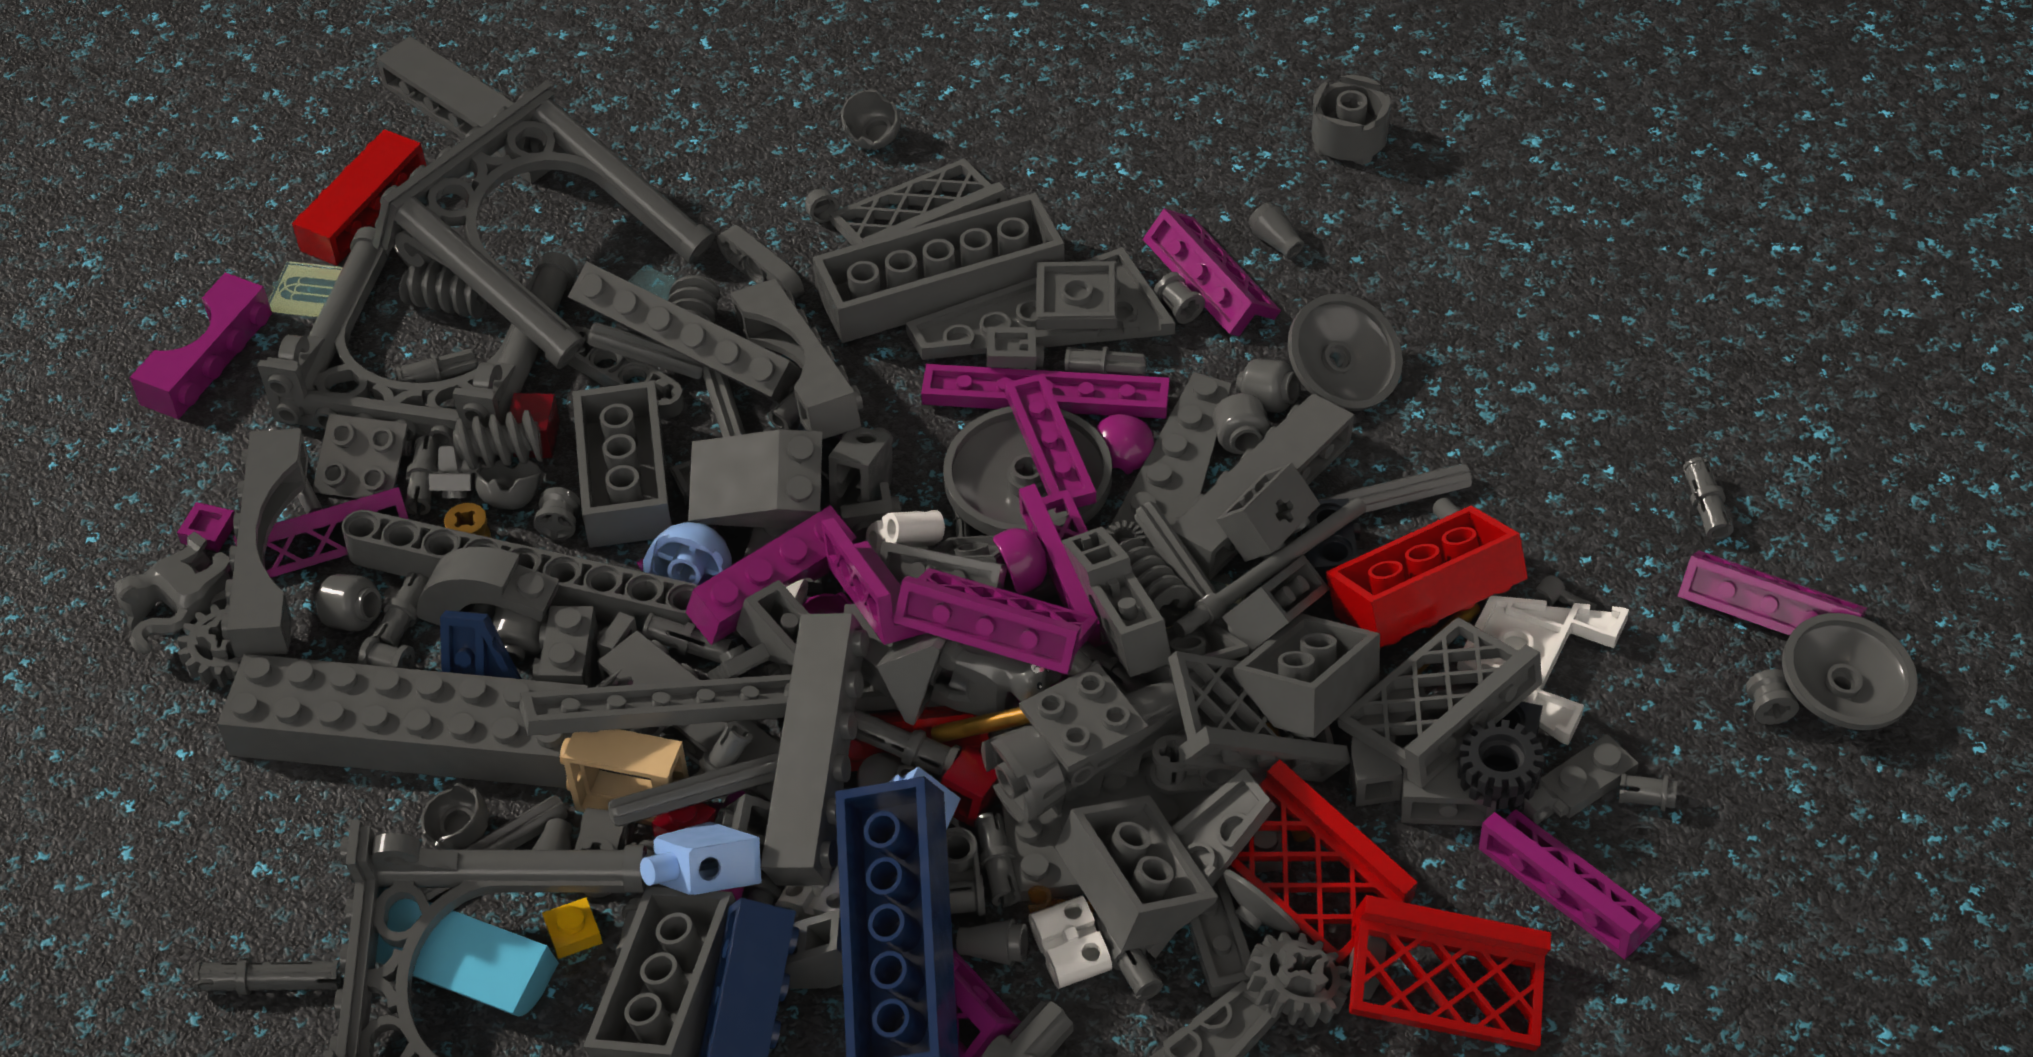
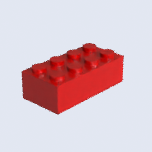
[1326,505,1528,648]

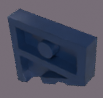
[440,610,522,679]

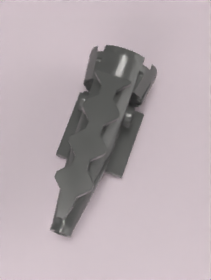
[981,663,1214,824]

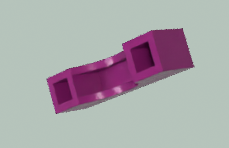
[129,272,272,420]
[685,505,857,646]

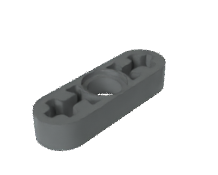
[717,225,804,300]

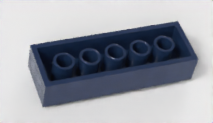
[835,776,959,1057]

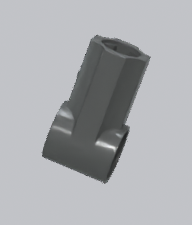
[982,1001,1074,1057]

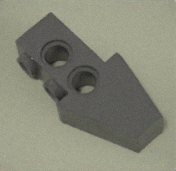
[1061,527,1171,678]

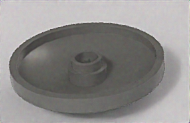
[943,406,1112,535]

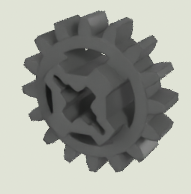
[177,604,269,688]
[1244,931,1351,1027]

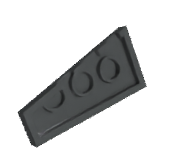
[1145,768,1276,959]

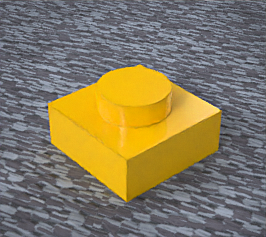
[542,897,603,959]

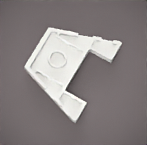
[1457,596,1629,745]

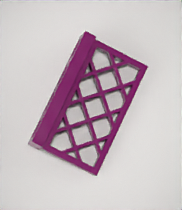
[893,568,1098,674]

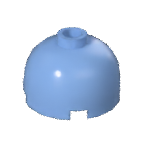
[643,522,732,586]

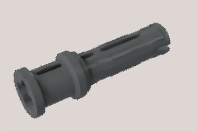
[855,709,962,782]

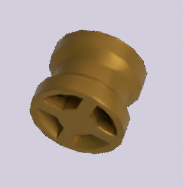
[444,503,492,538]

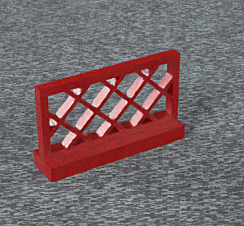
[1228,759,1418,966]
[1349,895,1551,1051]

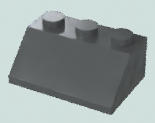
[1234,613,1380,738]
[1055,795,1218,952]

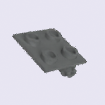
[313,414,412,499]

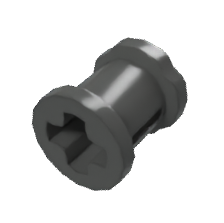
[1153,272,1205,324]
[357,637,415,669]

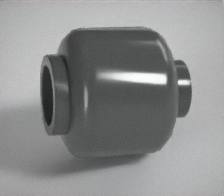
[1236,358,1300,414]
[1213,393,1270,455]
[315,574,382,632]
[492,606,549,662]

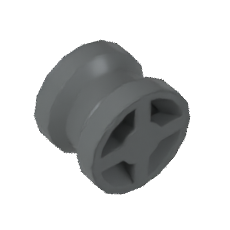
[534,487,581,540]
[1746,669,1799,725]

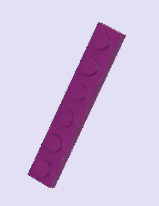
[921,364,1170,419]

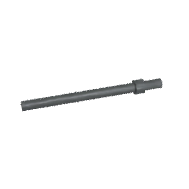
[1173,498,1366,638]

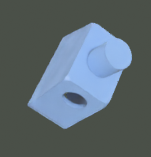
[640,822,762,895]

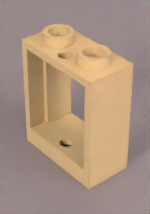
[560,729,689,826]

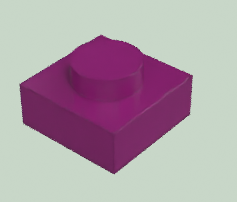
[177,502,235,552]

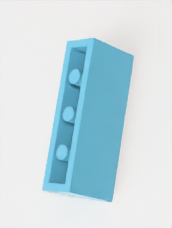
[376,888,559,1017]

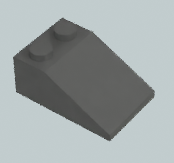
[688,429,822,529]

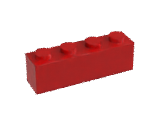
[292,129,427,266]

